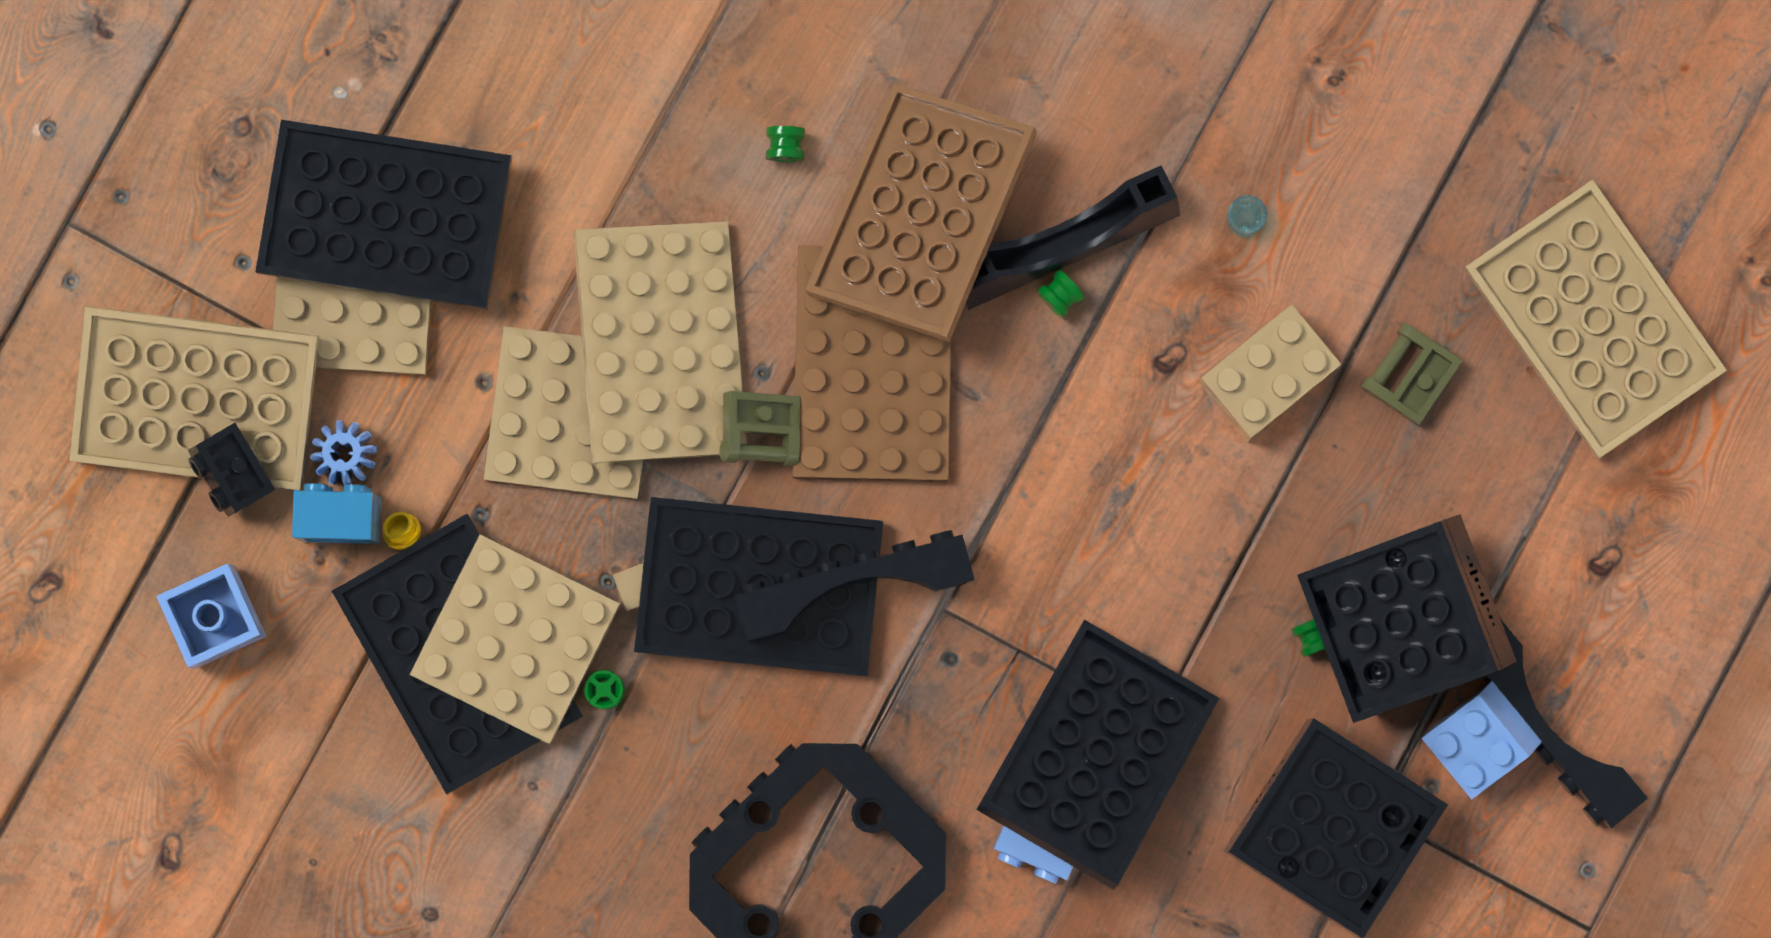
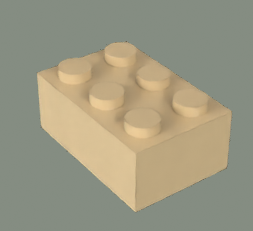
[1199,304,1342,442]

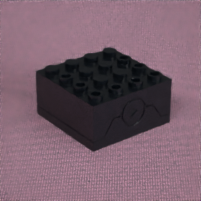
[1297,514,1517,723]
[1223,718,1448,938]

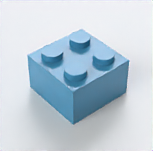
[292,484,382,544]

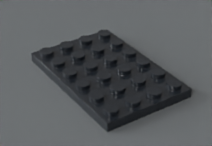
[255,120,513,310]
[634,497,883,676]
[332,514,583,794]
[976,619,1219,890]

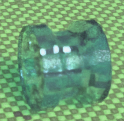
[1226,195,1267,238]

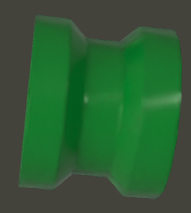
[766,126,805,162]
[1037,270,1085,319]
[1291,619,1325,657]
[584,670,625,710]

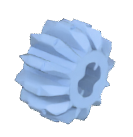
[310,420,378,485]

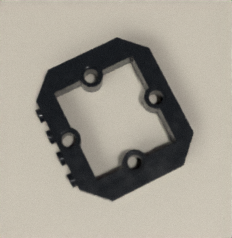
[689,743,946,938]

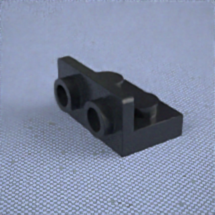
[188,423,275,517]

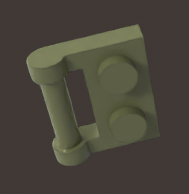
[1360,323,1463,426]
[719,391,800,467]

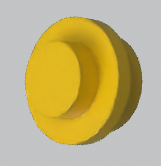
[383,512,421,550]

